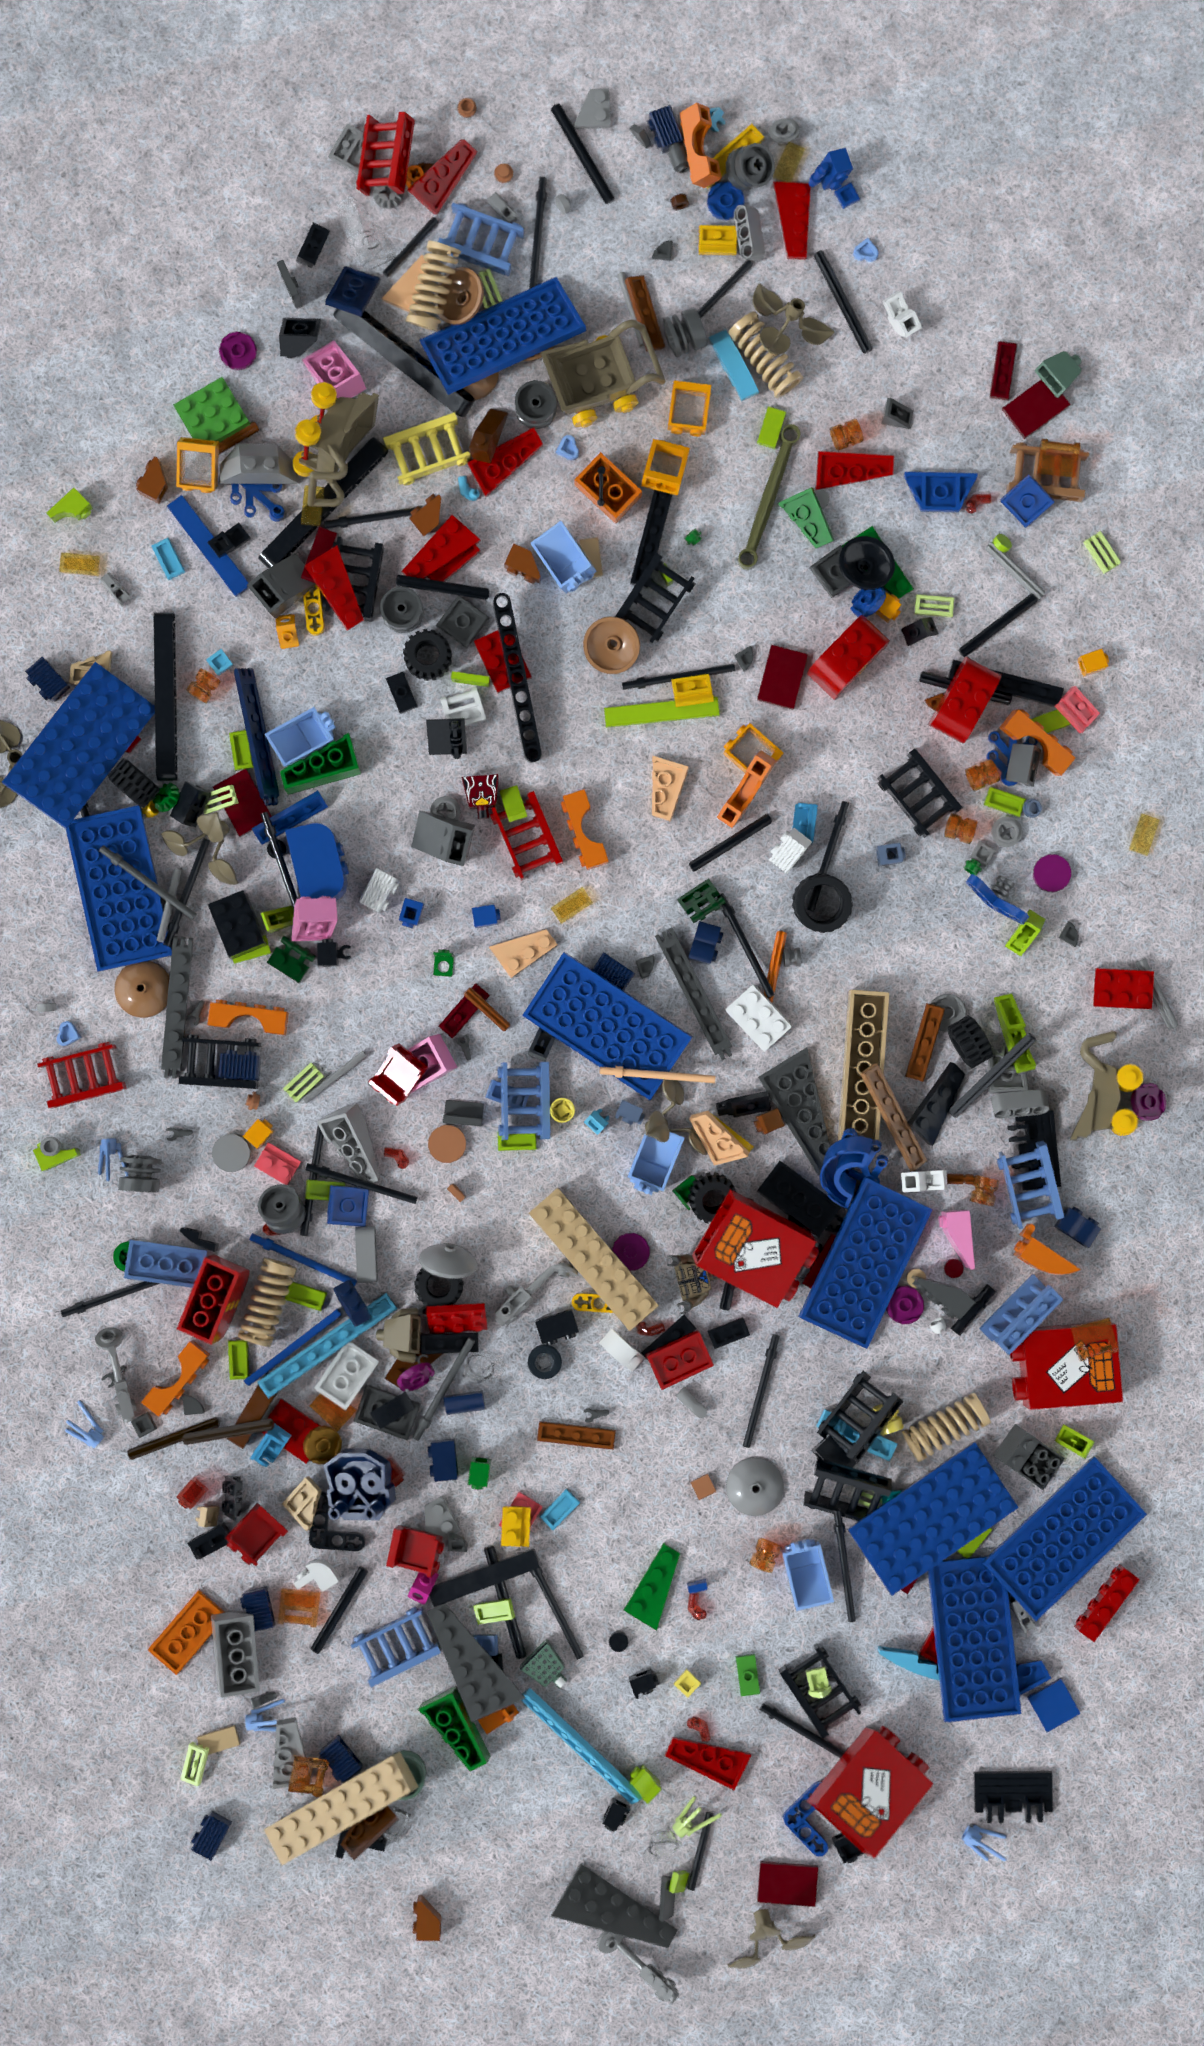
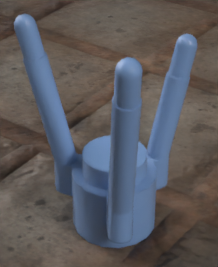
[98,1138,128,1182]

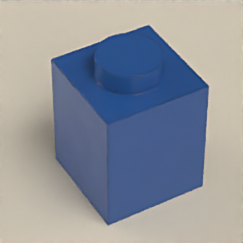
[472,905,501,928]

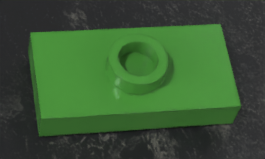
[736,1654,760,1697]

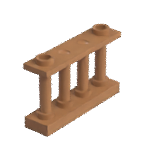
[1006,443,1089,502]

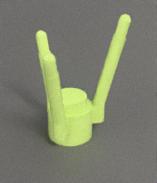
[672,1796,722,1838]

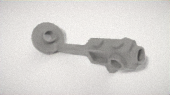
[495,1263,578,1326]
[95,1328,137,1422]
[597,1932,680,2003]

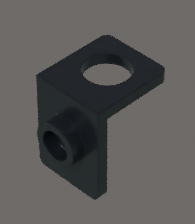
[901,617,938,646]

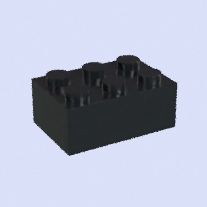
[208,890,267,960]

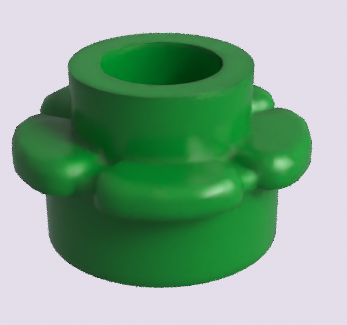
[684,528,702,546]
[964,859,982,876]

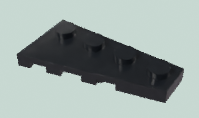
[907,1062,965,1146]

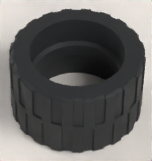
[792,873,853,933]

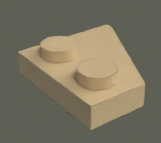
[69,651,112,685]
[282,1476,322,1531]

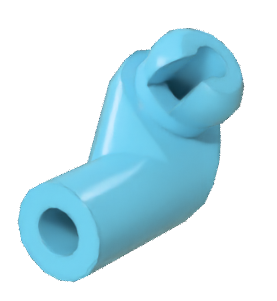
[458,476,480,501]

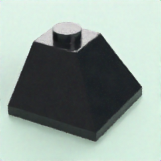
[279,318,321,358]

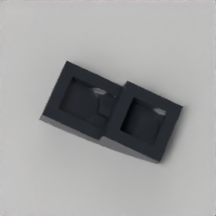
[207,522,251,558]
[180,1227,219,1252]
[370,1392,415,1430]

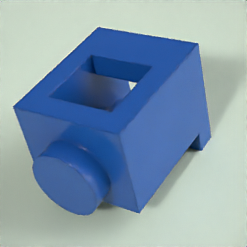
[399,898,424,929]

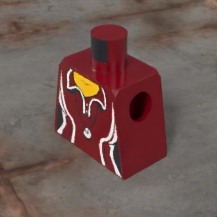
[462,774,499,819]

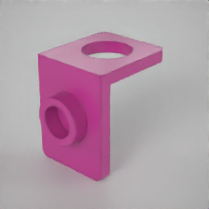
[408,1572,439,1605]

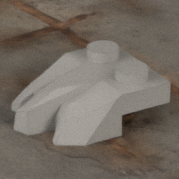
[987,1042,1028,1094]

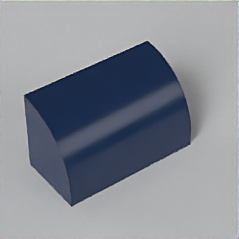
[444,1390,486,1415]

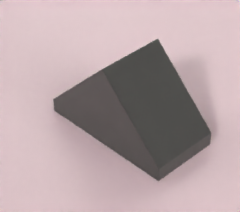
[881,398,914,429]
[527,1027,555,1062]

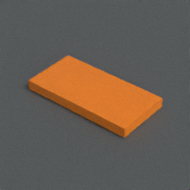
[148,1590,226,1675]

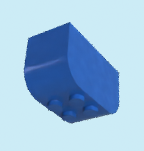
[285,823,349,901]

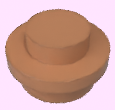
[457,98,476,118]
[494,163,513,183]
[245,1091,260,1110]

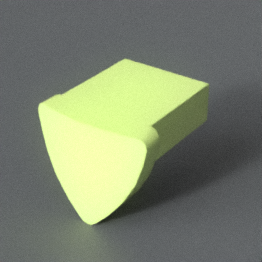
[805,1666,832,1698]

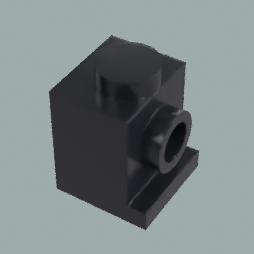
[629,1669,660,1699]
[602,1797,630,1832]

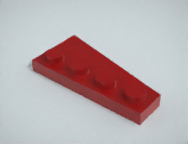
[467,427,543,498]
[815,451,894,490]
[401,515,481,579]
[305,545,364,631]
[664,1737,751,1791]

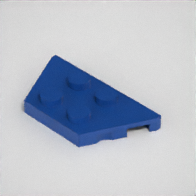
[904,472,978,512]

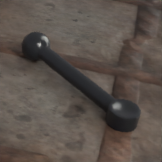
[597,466,605,506]

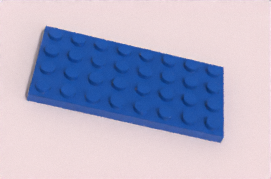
[419,277,587,395]
[2,662,155,829]
[66,805,172,972]
[522,952,693,1100]
[798,1177,933,1349]
[847,1442,1019,1596]
[982,1456,1147,1621]
[928,1556,1022,1723]

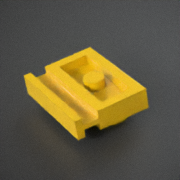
[698,225,737,256]
[671,674,714,707]
[501,1506,531,1547]

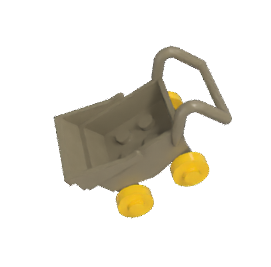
[540,320,665,428]
[293,382,379,507]
[1070,1031,1143,1141]

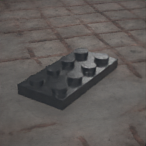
[757,1161,841,1238]

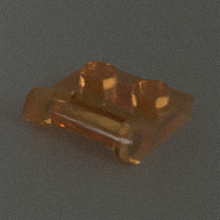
[1036,438,1080,478]
[1071,1317,1119,1362]
[278,1588,321,1628]
[288,1756,329,1797]

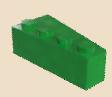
[280,733,361,795]
[418,1686,491,1772]

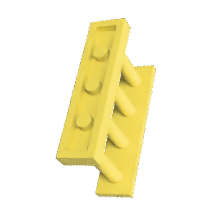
[383,412,471,486]

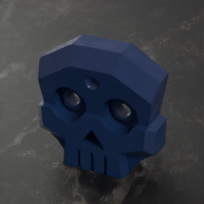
[323,1449,396,1520]

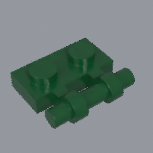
[677,878,726,923]
[267,935,316,983]

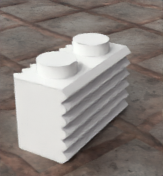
[769,828,812,874]
[359,868,399,914]

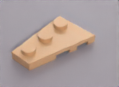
[382,255,436,315]
[652,755,689,822]
[489,929,558,978]
[689,1111,750,1166]

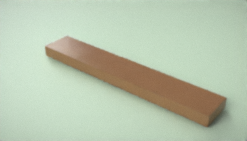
[861,1063,927,1171]

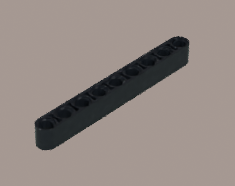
[333,308,475,417]
[258,437,389,568]
[493,593,542,763]
[153,612,178,781]

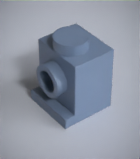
[876,843,906,867]
[615,1100,645,1125]

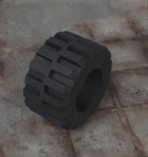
[403,629,452,681]
[108,758,160,808]
[948,1015,993,1068]
[688,1172,736,1224]
[414,1267,464,1306]

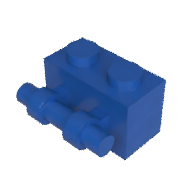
[809,148,853,190]

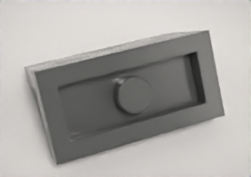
[1006,743,1041,787]
[442,1100,484,1127]

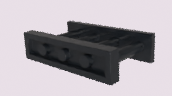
[323,536,384,622]
[615,553,696,643]
[877,748,963,838]
[179,1034,261,1089]
[817,1371,904,1464]
[803,1458,892,1521]
[778,1644,862,1739]

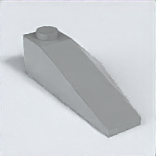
[317,1103,380,1183]

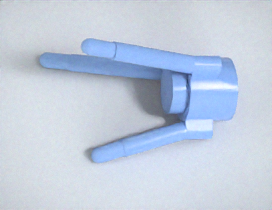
[65,1400,104,1448]
[245,1699,285,1732]
[962,1824,1006,1861]

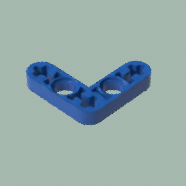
[966,874,1029,925]
[783,1781,828,1857]

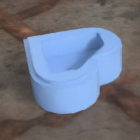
[853,238,878,262]
[556,435,579,461]
[56,1021,81,1046]

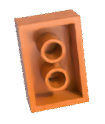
[574,452,642,524]

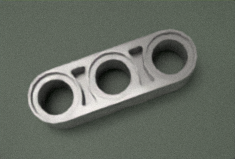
[734,205,765,262]
[991,1089,1049,1119]
[355,1226,378,1283]

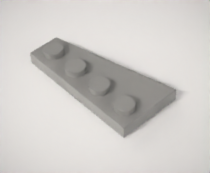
[273,1717,311,1789]

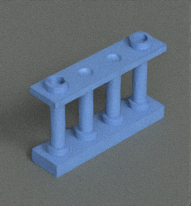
[438,203,524,277]
[497,1062,550,1140]
[997,1141,1064,1229]
[979,1274,1063,1355]
[350,1607,442,1688]

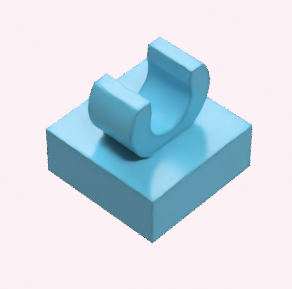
[710,107,726,132]
[206,649,233,676]
[584,1109,610,1135]

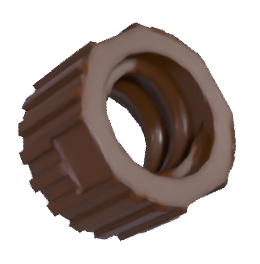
[670,194,689,211]

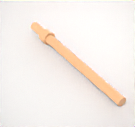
[600,1066,716,1083]

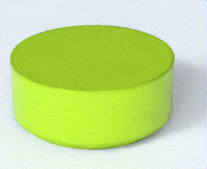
[993,534,1012,552]

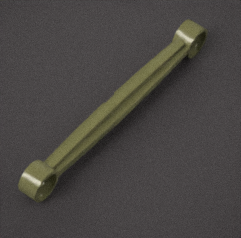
[738,424,800,570]

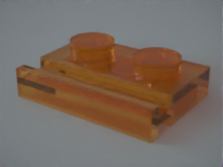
[309,1393,357,1432]

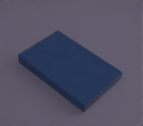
[325,266,380,317]

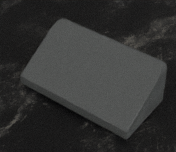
[659,1876,675,1921]

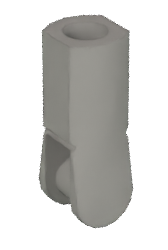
[487,192,519,223]
[100,573,131,607]
[676,1387,707,1418]
[1009,1599,1036,1634]

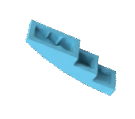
[709,329,759,401]
[816,1409,898,1461]
[877,1646,939,1680]

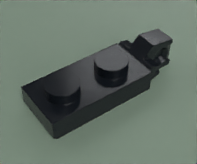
[716,1091,771,1118]

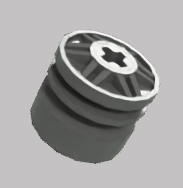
[663,307,707,357]
[118,1155,161,1193]

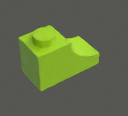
[46,488,93,522]
[1005,909,1046,956]
[33,1143,81,1171]
[630,1764,662,1804]

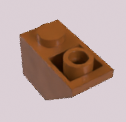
[136,456,168,504]
[409,493,441,536]
[504,543,541,584]
[754,1108,785,1135]
[413,1895,441,1941]

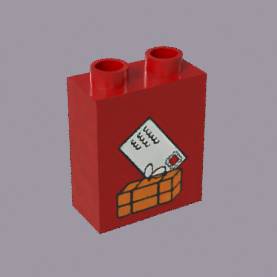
[692,1189,819,1308]
[1010,1321,1123,1410]
[807,1725,934,1859]

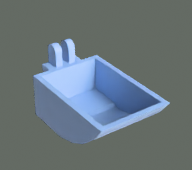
[530,521,597,594]
[265,707,336,767]
[628,1132,684,1195]
[781,1539,834,1611]

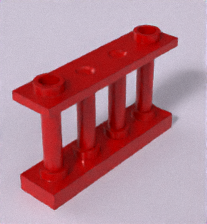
[356,112,415,196]
[490,791,563,881]
[37,1042,127,1109]

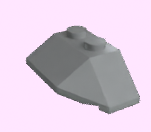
[220,444,297,484]

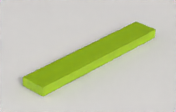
[604,696,720,728]

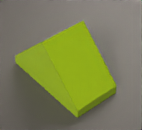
[261,905,294,933]
[1054,1424,1094,1459]

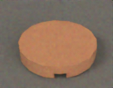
[428,1125,466,1163]

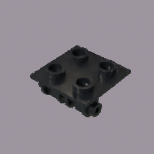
[426,718,467,759]
[222,1476,243,1521]

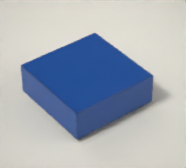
[834,183,860,209]
[687,1579,708,1594]

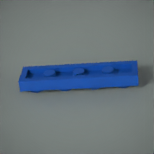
[252,790,328,845]

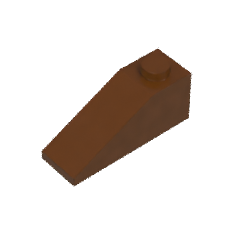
[469,408,508,463]

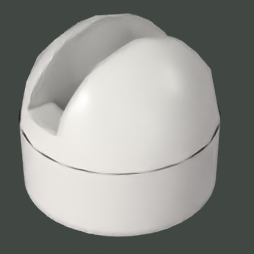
[929,1317,946,1334]

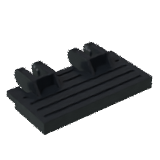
[1007,1110,1062,1190]
[974,1771,1053,1823]

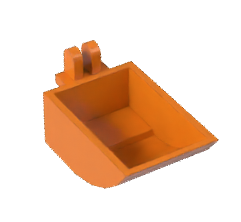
[1013,1224,1081,1275]

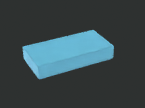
[151,538,185,580]
[539,1488,580,1530]

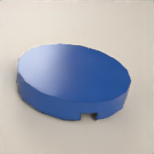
[707,182,745,220]
[851,587,886,617]

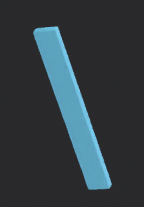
[257,1293,397,1399]
[521,1688,642,1804]

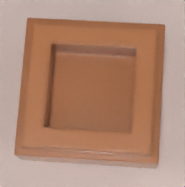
[447,1184,466,1202]
[690,1473,716,1500]

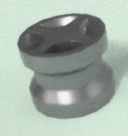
[991,875,1015,898]
[784,948,801,967]

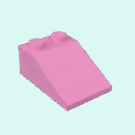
[302,340,366,398]
[292,896,338,941]
[408,1034,457,1094]
[938,1210,975,1269]

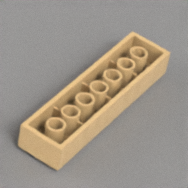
[838,990,889,1147]
[529,1188,659,1331]
[264,1752,418,1865]

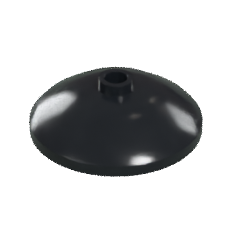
[839,536,895,590]

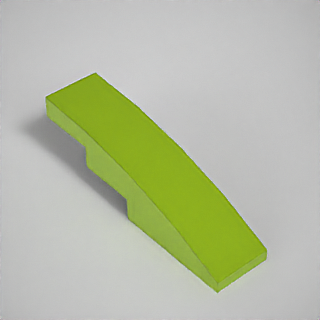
[994,994,1036,1073]

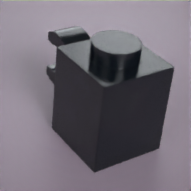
[317,939,351,967]

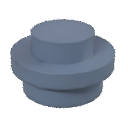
[1023,799,1042,818]

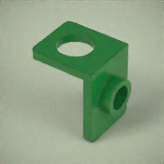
[433,949,454,977]
[672,1175,697,1211]

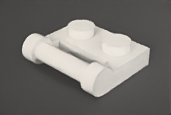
[440,687,486,726]

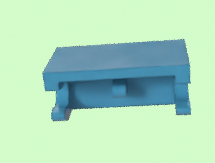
[792,803,818,845]
[250,1423,291,1467]

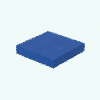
[1000,474,1055,528]
[327,1185,369,1227]
[1027,1678,1081,1732]

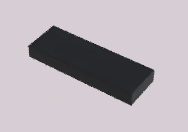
[641,1314,697,1360]
[420,1333,479,1354]

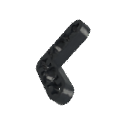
[309,1491,366,1551]

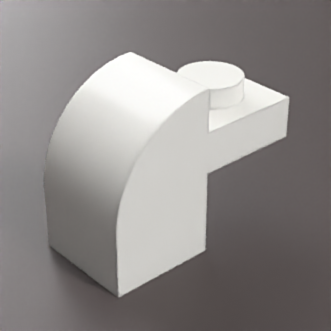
[882,291,922,337]
[901,1170,948,1192]
[599,1329,645,1372]
[294,1560,340,1592]

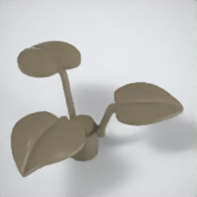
[753,283,835,355]
[0,720,22,808]
[161,812,239,885]
[645,1079,708,1155]
[727,1909,815,1969]

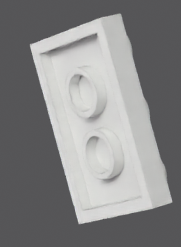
[726,984,793,1052]
[314,1342,379,1411]

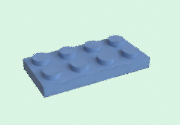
[124,1240,207,1288]

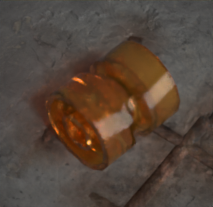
[830,418,864,451]
[186,668,221,704]
[965,758,1000,792]
[944,813,977,844]
[969,1175,1000,1207]
[749,1538,782,1573]

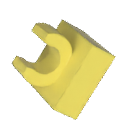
[673,1669,701,1698]

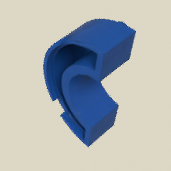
[820,1136,873,1209]

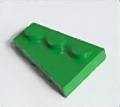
[778,487,835,549]

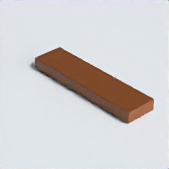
[625,275,665,352]
[905,1003,945,1082]
[537,1421,616,1450]

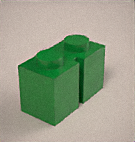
[468,1456,492,1490]

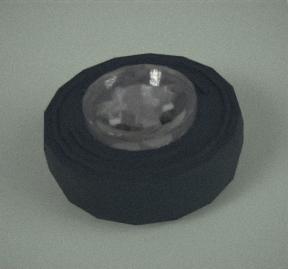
[527,1344,562,1380]

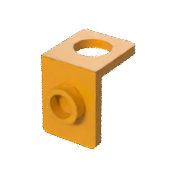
[276,614,299,649]

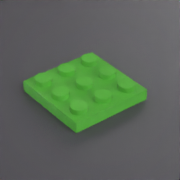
[173,377,251,453]

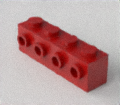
[1074,1564,1140,1642]

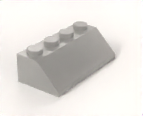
[211,1612,260,1698]

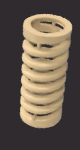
[405,240,461,332]
[728,311,803,399]
[238,1257,297,1347]
[902,1392,991,1462]

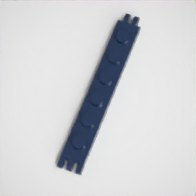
[234,668,279,806]

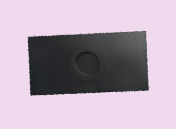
[386,672,418,714]
[707,1317,750,1349]

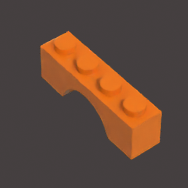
[680,103,722,188]
[999,709,1075,776]
[716,750,777,828]
[560,789,609,870]
[207,999,289,1035]
[141,1340,210,1417]

